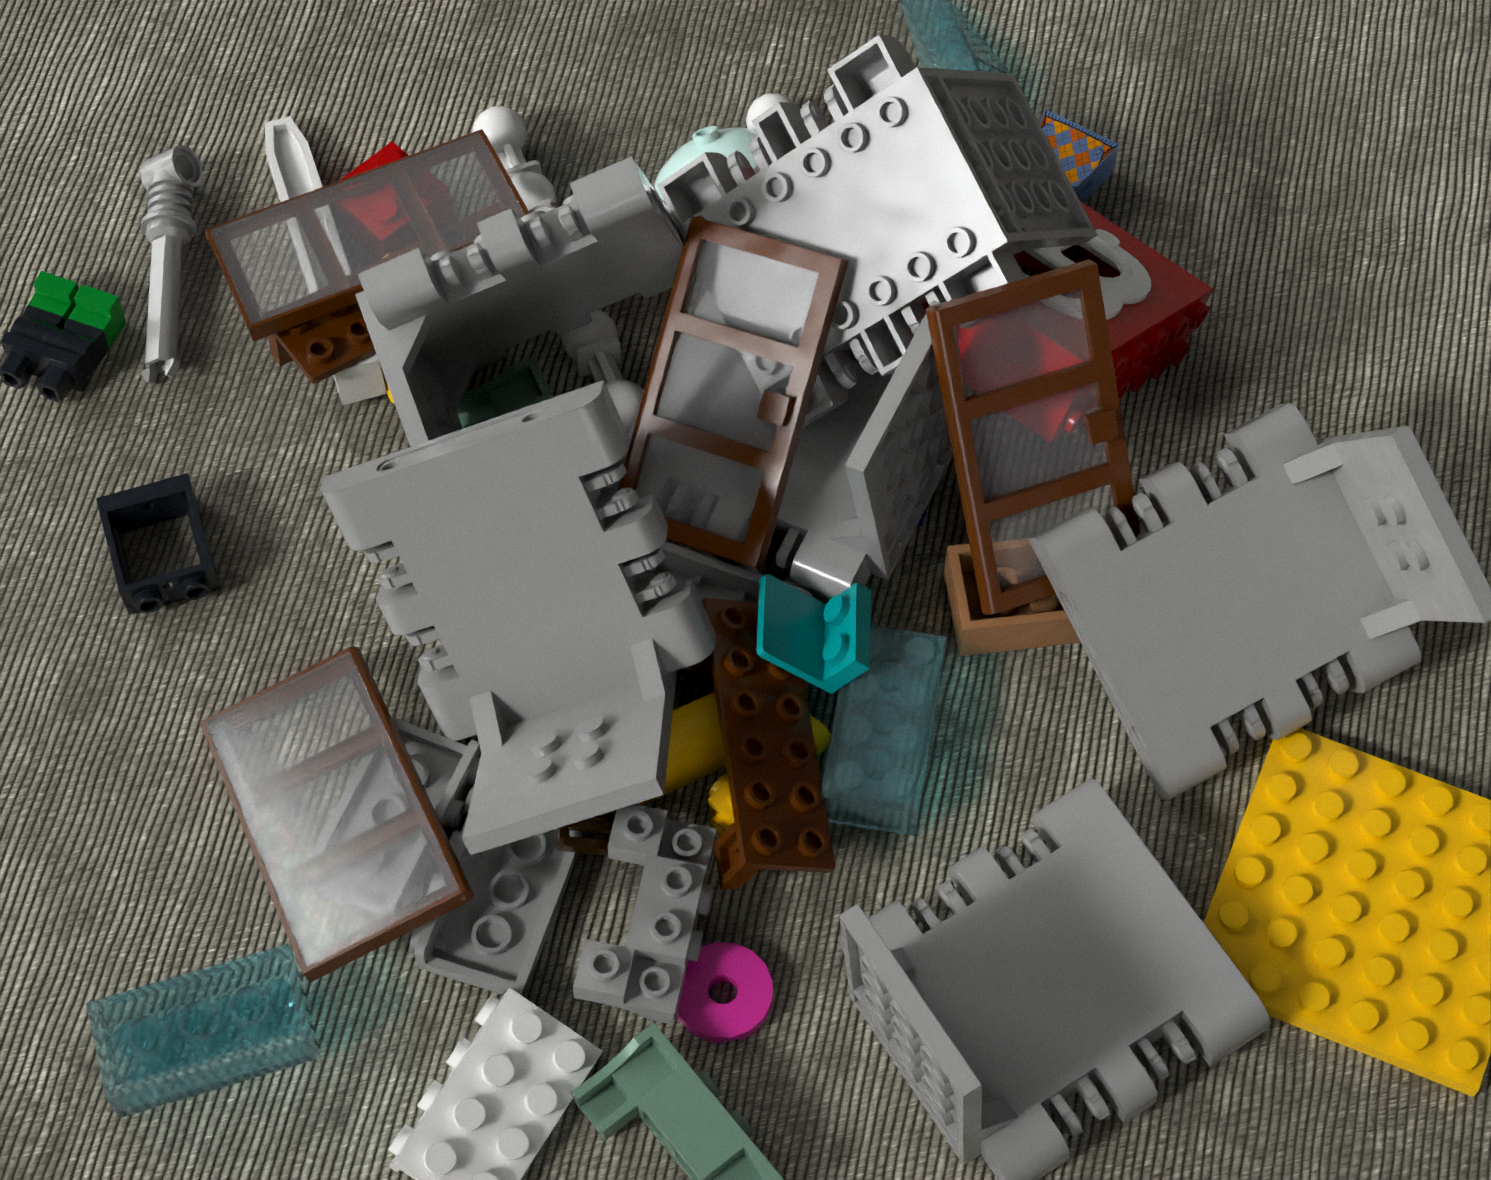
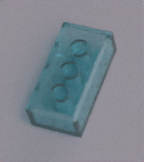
[820,625,947,836]
[86,944,322,1118]

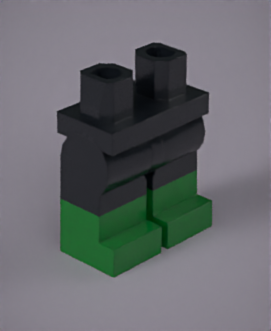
[0,271,127,403]

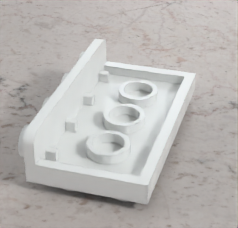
[388,987,603,1180]

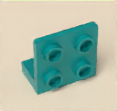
[756,574,871,694]

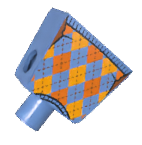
[1039,110,1119,203]

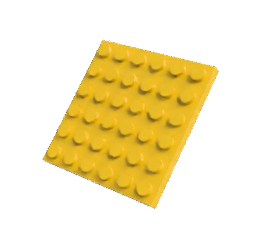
[1203,728,1491,1097]

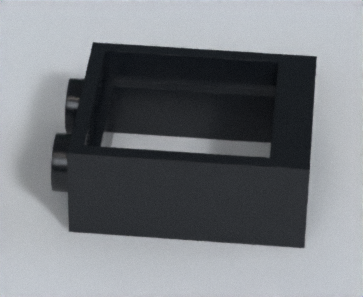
[96,473,221,615]

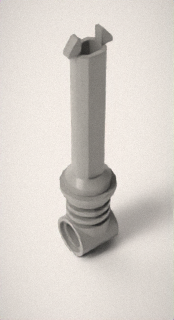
[140,145,203,385]

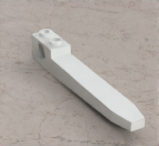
[265,116,387,406]

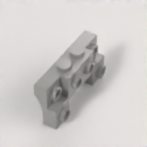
[573,804,717,1025]

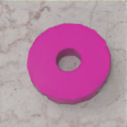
[677,942,773,1043]

